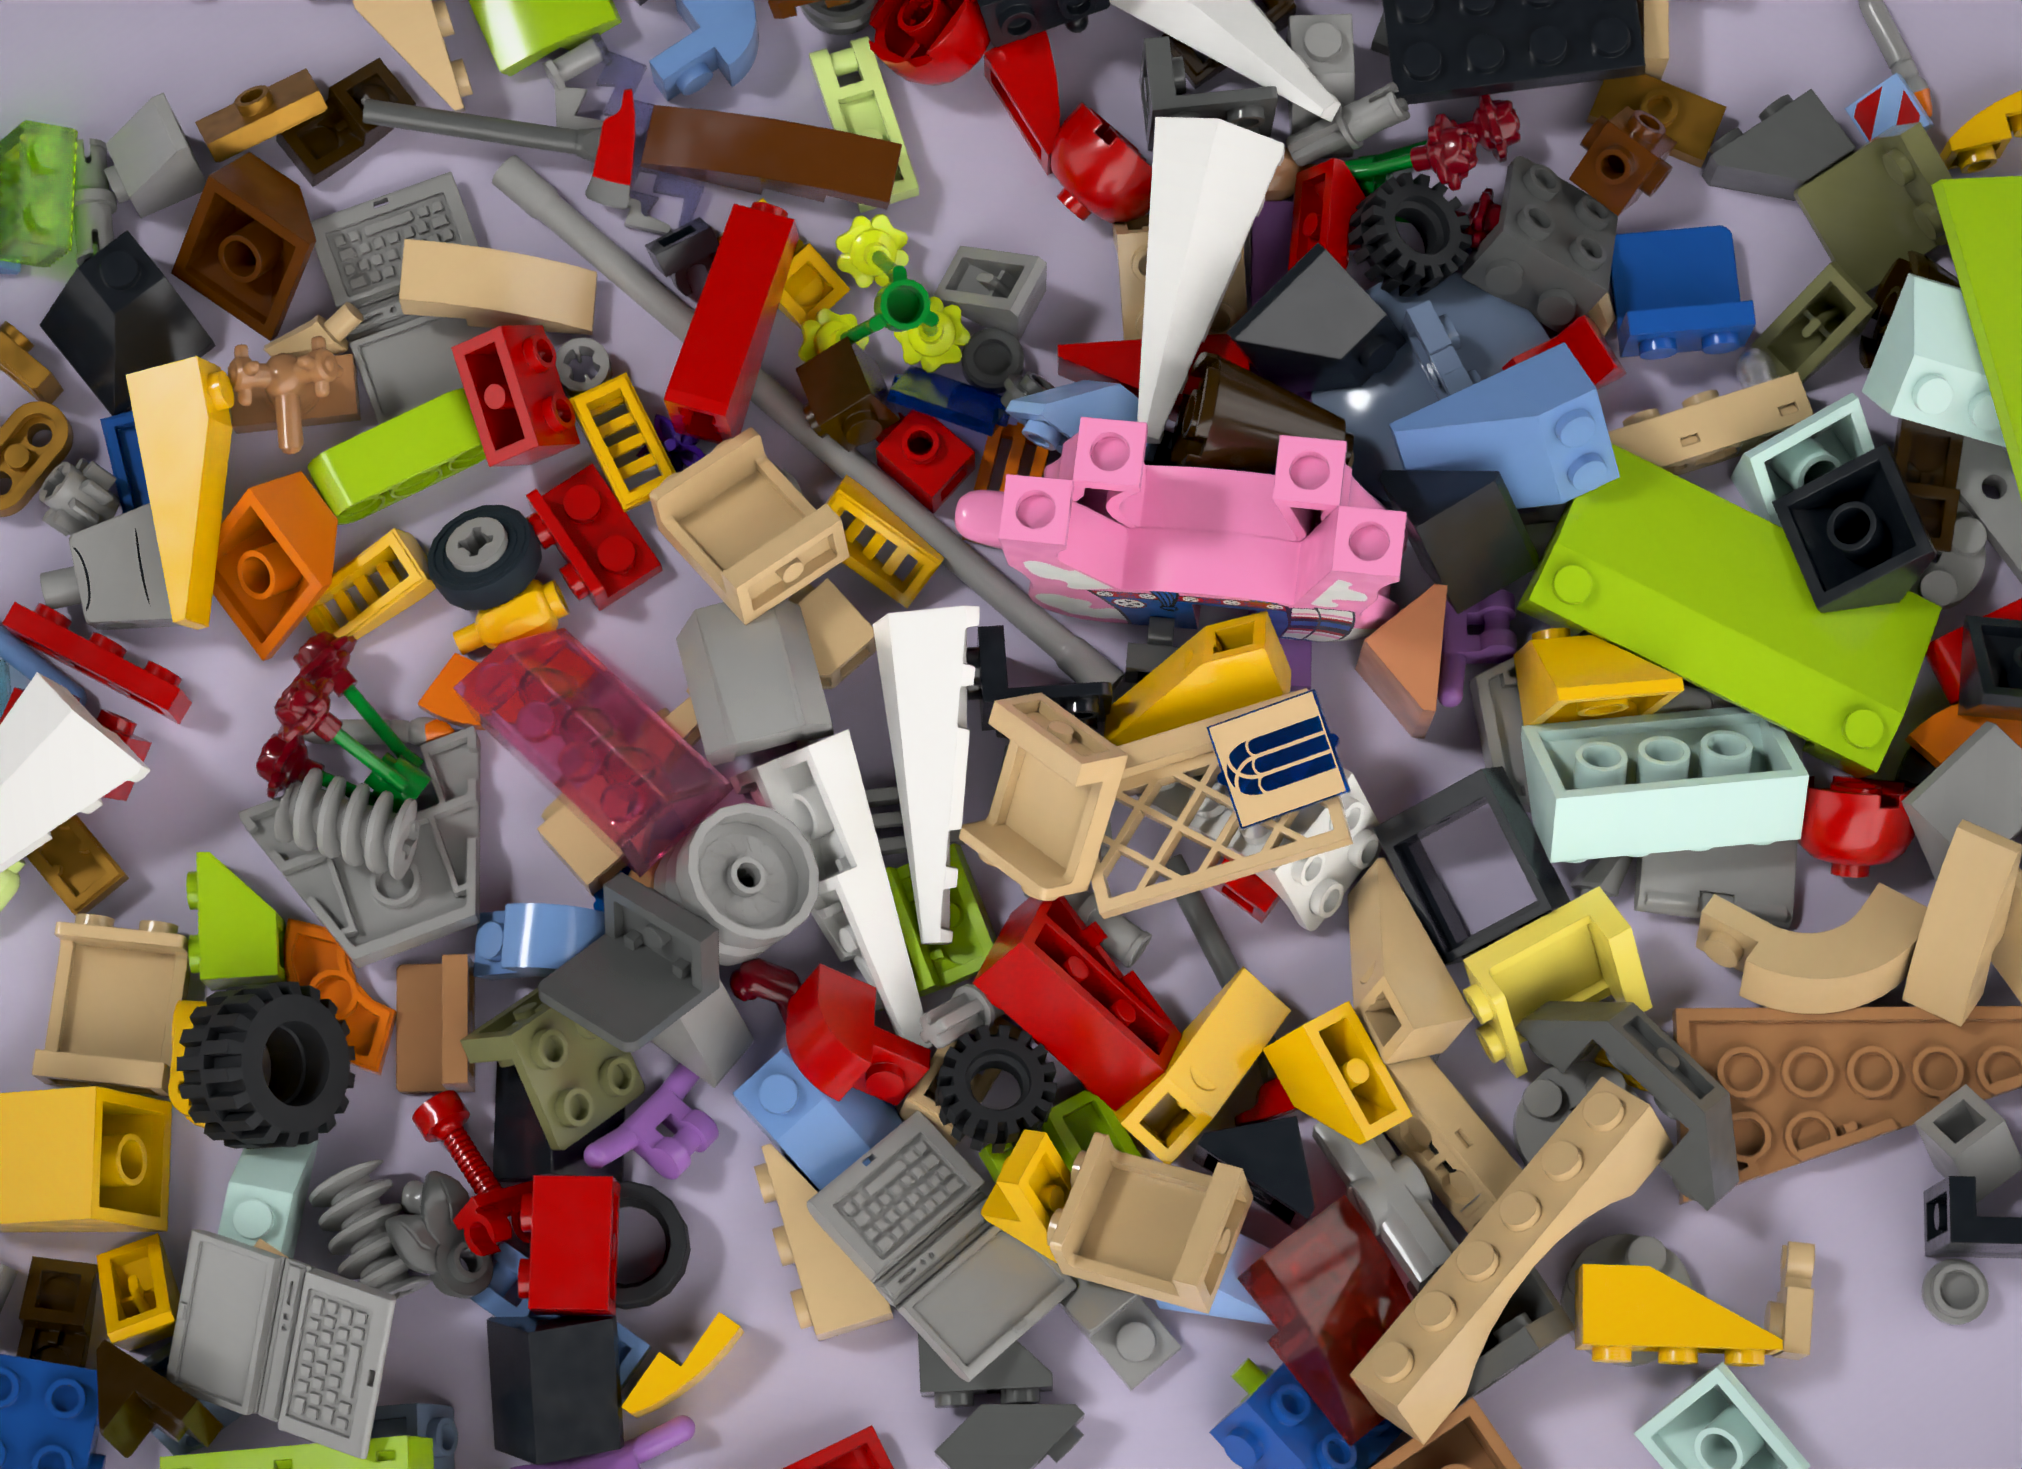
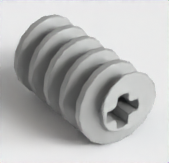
[274,767,420,881]
[308,1160,432,1299]

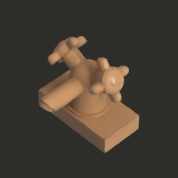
[227,336,361,454]

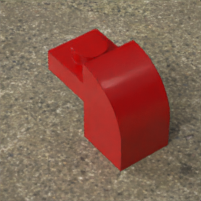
[786,964,931,1106]

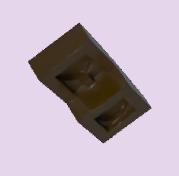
[276,58,416,187]
[1893,418,1964,552]
[16,1256,99,1368]

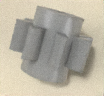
[39,458,119,536]

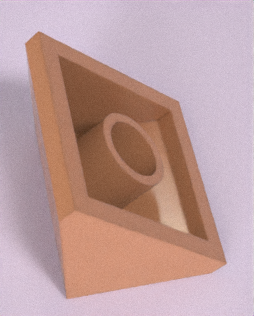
[1355,584,1448,739]

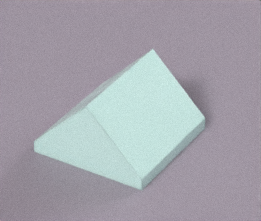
[1730,393,1874,528]
[1633,1362,1811,1469]

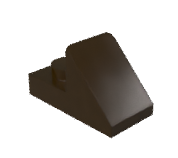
[96,1339,224,1458]

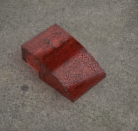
[1237,1194,1411,1446]

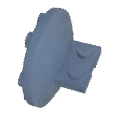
[1311,272,1550,509]

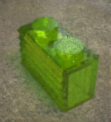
[0,120,78,267]

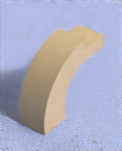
[1696,882,1927,1014]

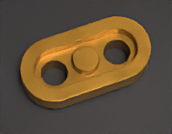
[0,401,73,517]

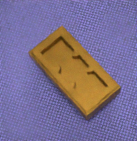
[195,68,328,163]
[1586,74,1727,168]
[0,321,64,404]
[26,814,129,916]

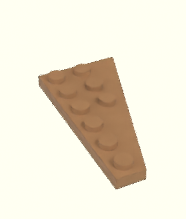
[1672,1006,2022,1205]

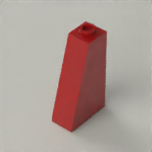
[664,202,799,444]

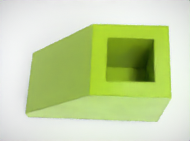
[186,852,287,990]

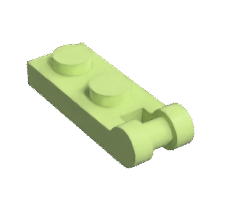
[809,36,919,213]

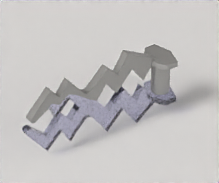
[542,33,704,235]

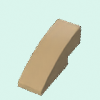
[399,239,597,335]
[1902,819,2022,1027]

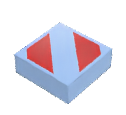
[1845,73,1935,142]

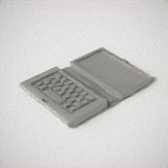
[311,172,494,425]
[1634,686,1804,929]
[807,1110,1077,1382]
[166,1229,397,1459]

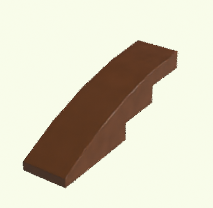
[640,105,902,210]

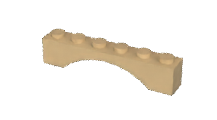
[537,578,877,897]
[1350,1077,1674,1445]

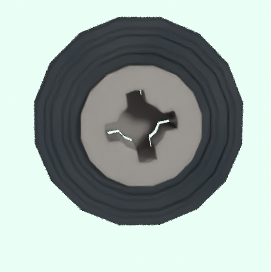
[427,505,542,610]

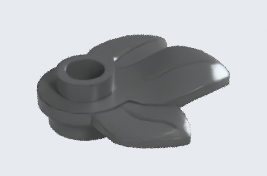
[385,1171,501,1298]

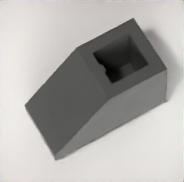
[1702,89,1856,201]
[918,1333,1053,1408]
[934,1404,1085,1469]

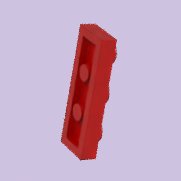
[2,602,192,725]

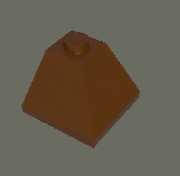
[171,152,316,341]

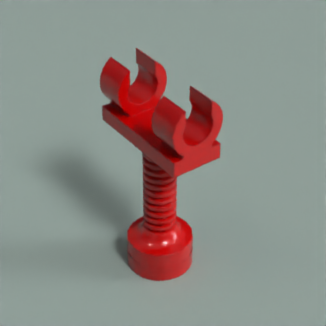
[412,1090,533,1256]

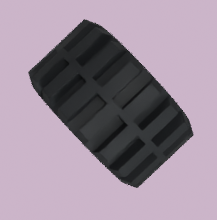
[177,981,356,1149]

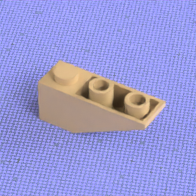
[352,0,473,112]
[1348,857,1474,1065]
[754,1143,894,1341]

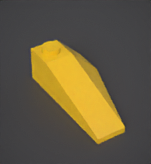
[126,356,234,630]

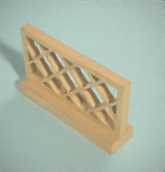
[1091,688,1353,919]

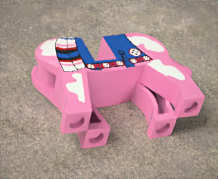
[955,417,1408,642]

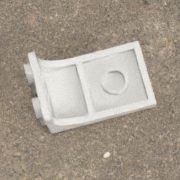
[1130,744,1382,931]

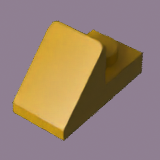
[981,1129,1072,1263]

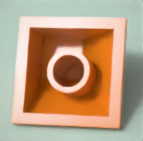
[213,471,338,661]

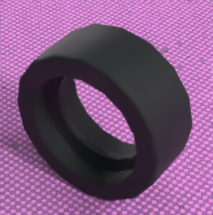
[616,1181,691,1310]

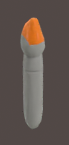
[1858,0,1932,118]
[303,717,455,747]

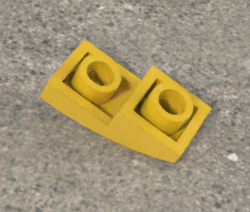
[1940,90,2022,174]

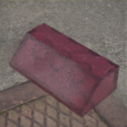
[453,628,734,877]

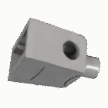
[40,503,183,630]

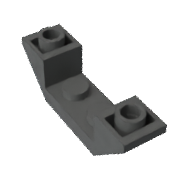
[1515,1001,1739,1211]

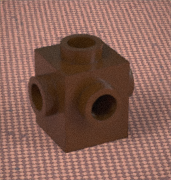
[1569,106,1677,216]

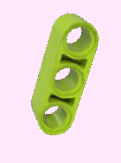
[307,388,486,525]

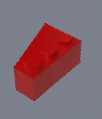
[972,896,1182,1112]

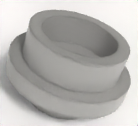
[1921,1259,1989,1325]

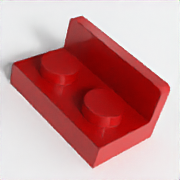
[525,463,663,611]

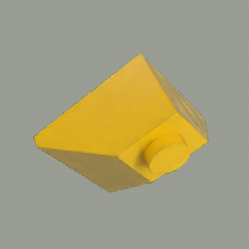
[1513,628,1684,726]

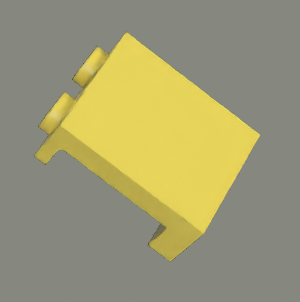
[1463,886,1653,1078]

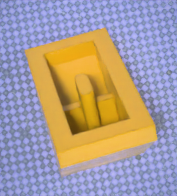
[96,1233,180,1352]

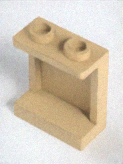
[649,427,850,626]
[959,692,1128,901]
[32,913,191,1097]
[1047,1132,1254,1314]

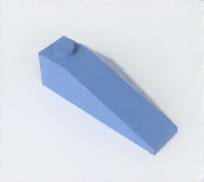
[733,1045,902,1192]

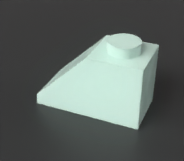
[218,1139,319,1259]

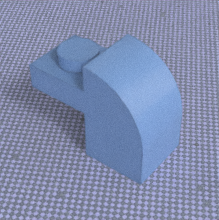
[649,0,759,102]
[473,903,605,980]

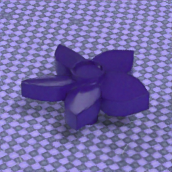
[636,413,706,473]

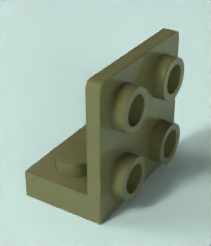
[1794,122,1953,293]
[460,987,645,1151]

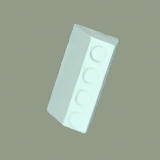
[1861,273,2006,447]
[1521,706,1809,863]

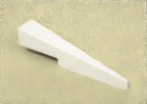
[1109,0,1341,122]
[1137,117,1285,444]
[873,605,980,945]
[0,672,151,873]
[729,729,932,1048]

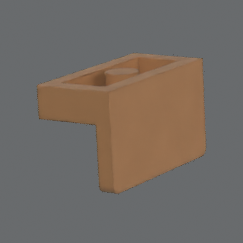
[396,954,475,1094]

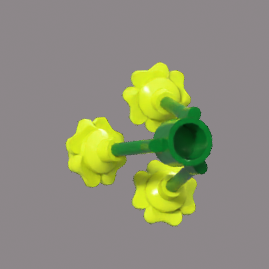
[798,214,971,373]

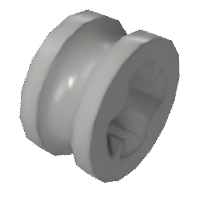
[556,337,613,397]

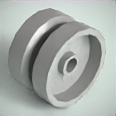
[654,803,819,966]

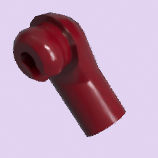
[729,958,802,1025]

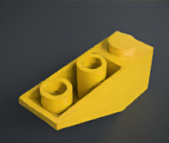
[1104,610,1291,746]
[1112,966,1291,1165]
[1575,1264,1783,1367]

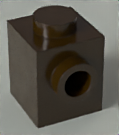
[795,336,901,452]

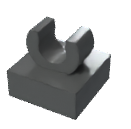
[1124,616,1180,683]

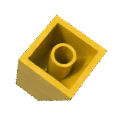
[0,1086,172,1233]

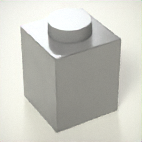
[1914,1084,2022,1203]

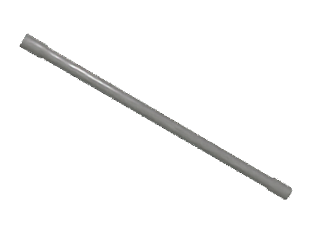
[492,155,1125,692]

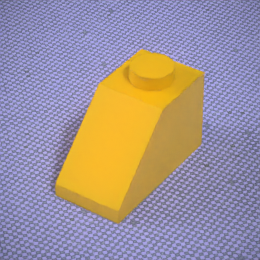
[1262,1001,1413,1145]

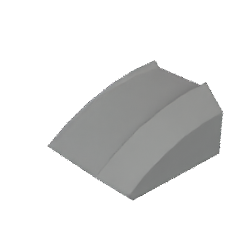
[676,599,834,767]

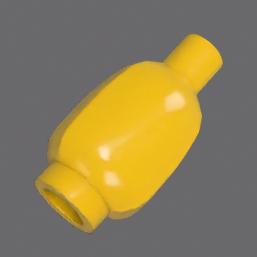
[453,579,570,655]

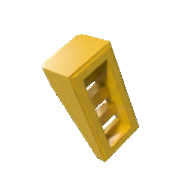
[569,373,676,513]
[825,474,944,608]
[305,528,436,640]

